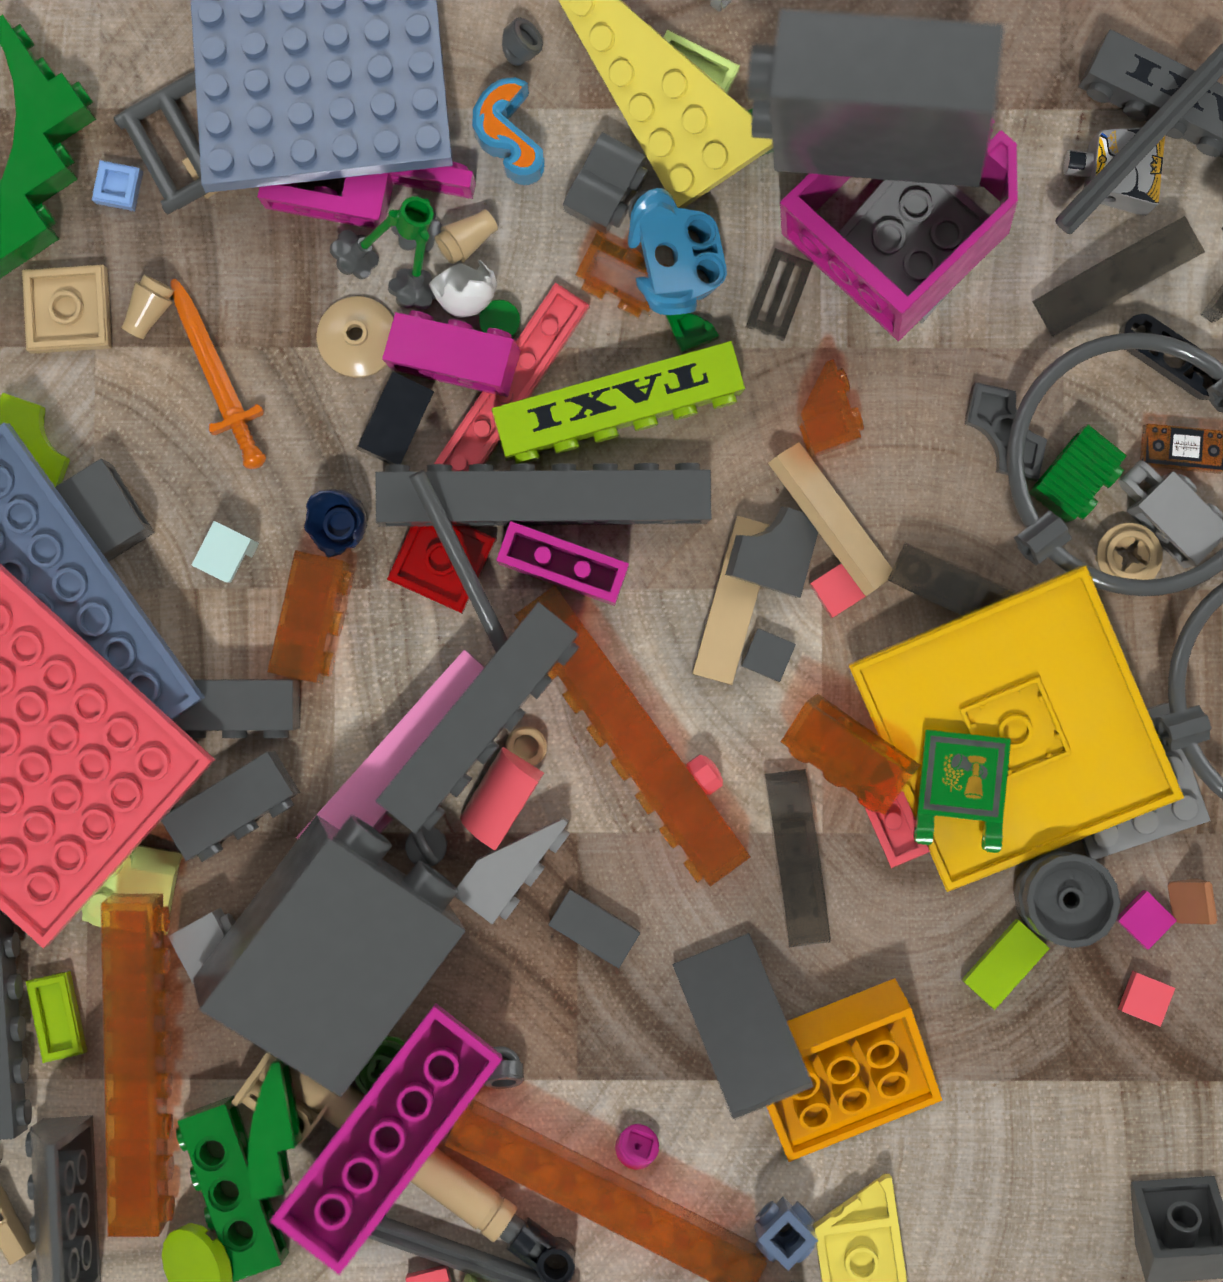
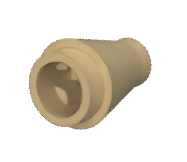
[435,209,498,264]
[121,274,174,339]

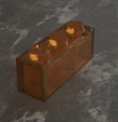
[267,550,354,684]
[780,693,921,815]

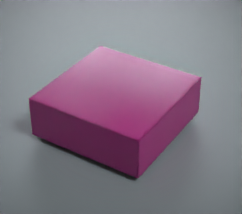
[1117,890,1177,950]

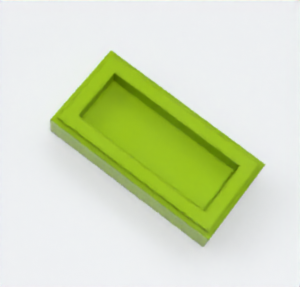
[961,919,1050,1010]
[26,970,87,1063]

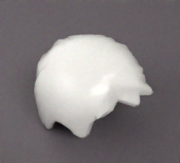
[429,259,497,318]

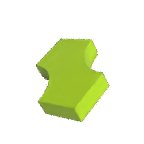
[0,393,70,487]

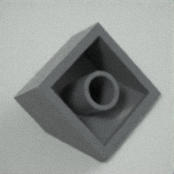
[1130,1176,1223,1282]

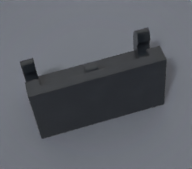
[356,372,434,465]

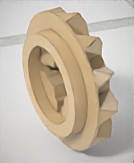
[1095,523,1163,580]

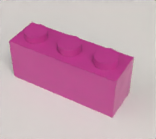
[382,310,521,397]
[496,521,629,606]

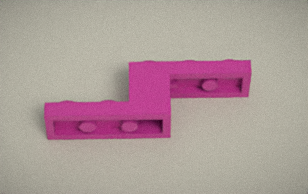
[257,162,476,229]

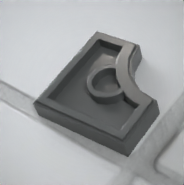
[725,507,818,598]

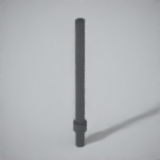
[409,470,508,657]

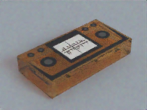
[1140,424,1223,474]

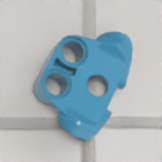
[628,188,727,315]

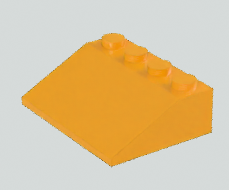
[766,978,943,1162]

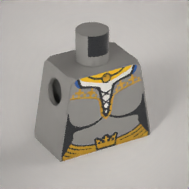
[1063,128,1165,216]

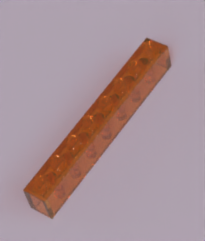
[513,585,751,887]
[101,893,175,1237]
[445,1099,767,1282]

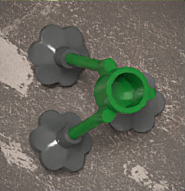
[330,197,443,309]

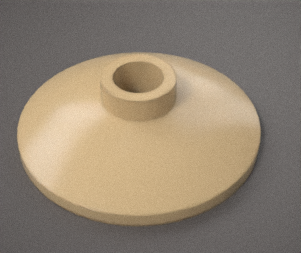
[317,296,393,378]

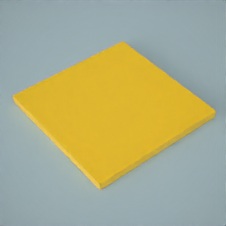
[848,565,1184,892]

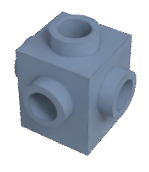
[754,1196,818,1271]

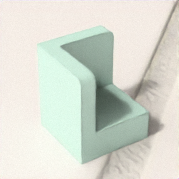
[192,521,259,583]

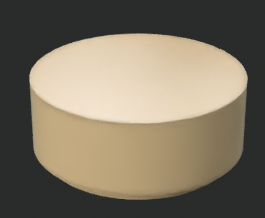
[506,726,547,766]

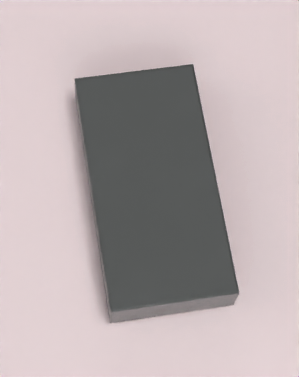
[548,889,640,969]

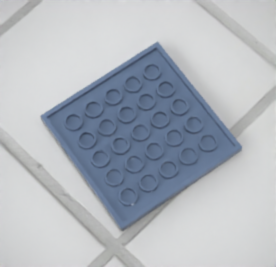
[191,0,453,193]

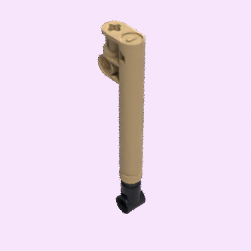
[231,1052,575,1282]

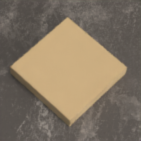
[22,265,112,354]

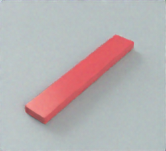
[434,283,590,471]

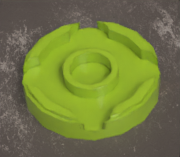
[161,1223,232,1282]

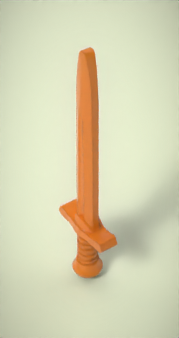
[171,279,266,469]

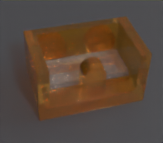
[575,230,670,319]

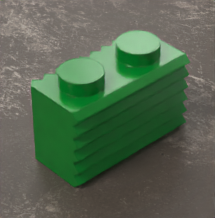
[1029,424,1127,523]

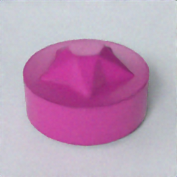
[615,1124,659,1170]

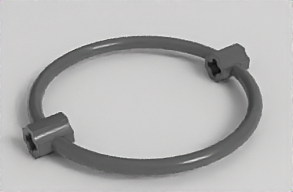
[1007,332,1223,596]
[1155,583,1223,800]

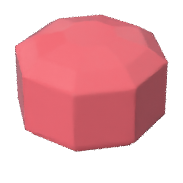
[686,754,723,796]

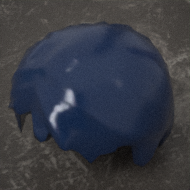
[304,489,367,558]

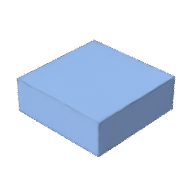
[92,160,143,211]

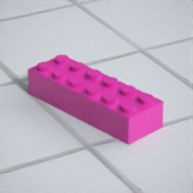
[270,1003,502,1275]

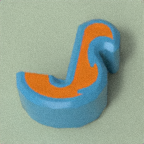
[472,77,545,185]

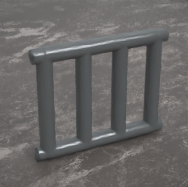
[113,70,207,214]

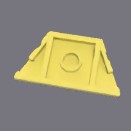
[813,1174,907,1282]

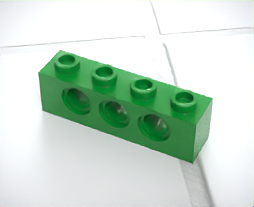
[176,1095,289,1282]

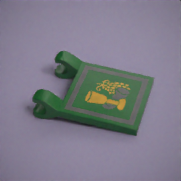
[914,730,1011,853]

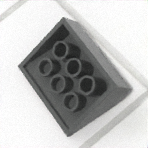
[25,1115,101,1282]

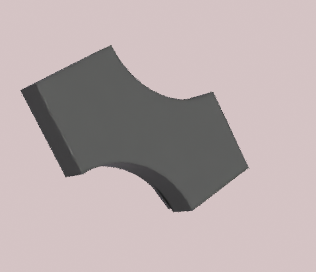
[965,382,1047,481]

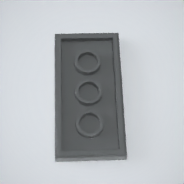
[672,933,814,1120]

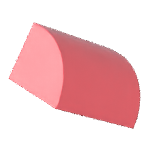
[460,747,544,851]

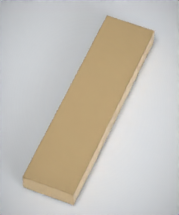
[768,442,896,596]
[692,516,770,685]

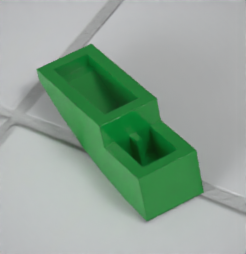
[248,1058,302,1201]

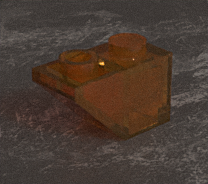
[796,359,864,458]

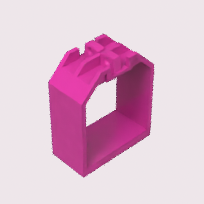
[780,120,1018,342]

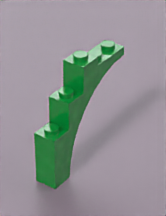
[0,14,96,279]

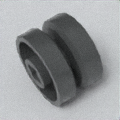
[1014,850,1121,948]

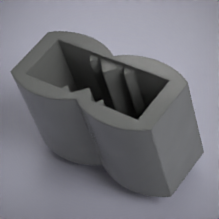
[563,132,649,234]

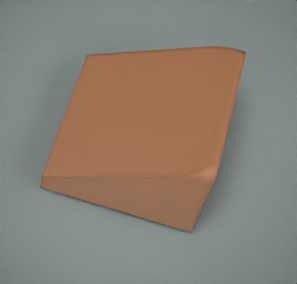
[1168,878,1218,925]

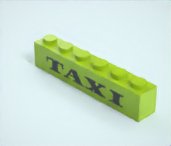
[492,341,745,464]

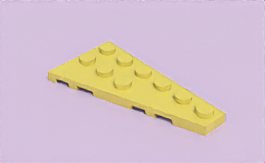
[558,0,773,208]

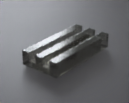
[746,248,813,341]

